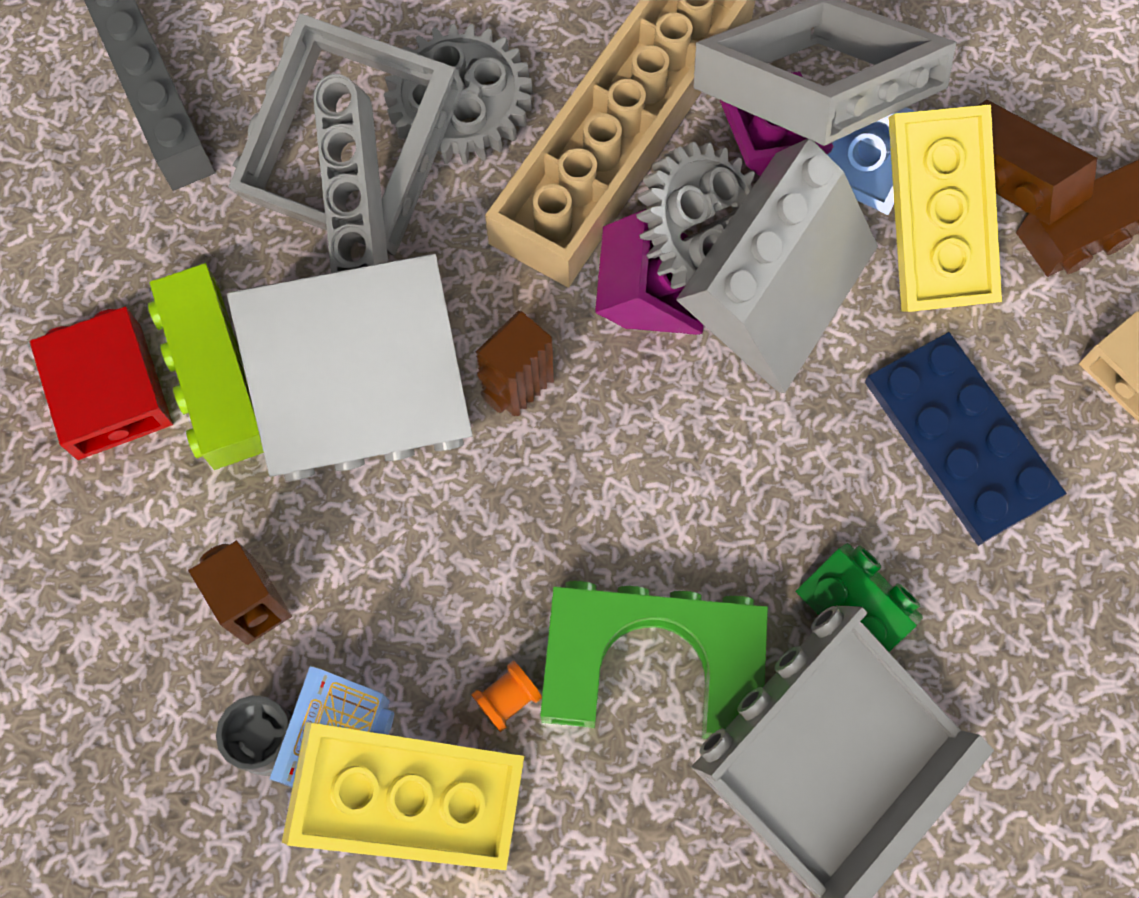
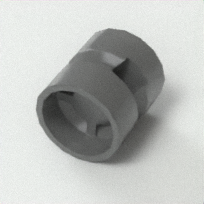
[216,695,293,776]

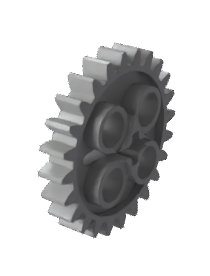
[384,24,533,164]
[636,142,754,289]

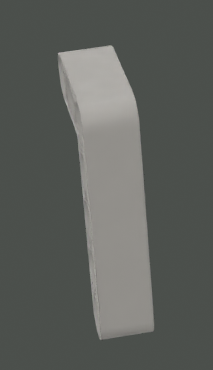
[256,74,388,287]

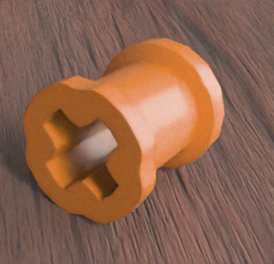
[471,660,542,733]

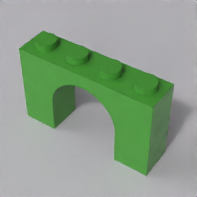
[540,581,768,739]

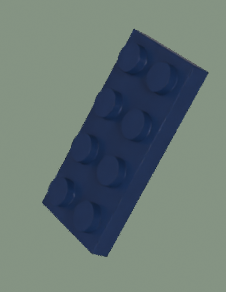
[865,332,1067,546]

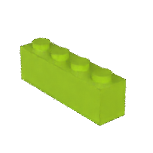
[148,263,264,470]

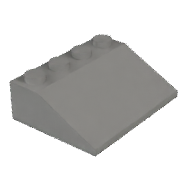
[676,139,878,393]

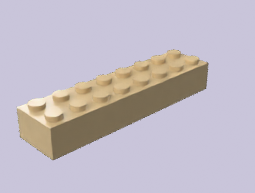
[485,0,756,288]

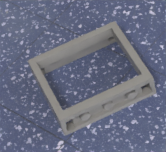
[694,0,957,146]
[228,13,464,256]

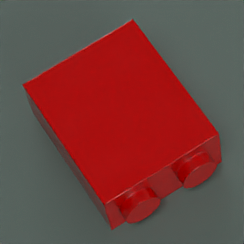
[29,306,173,460]

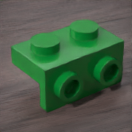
[795,543,923,652]

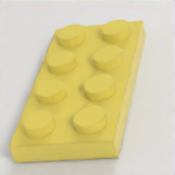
[888,105,1002,312]
[282,722,524,870]

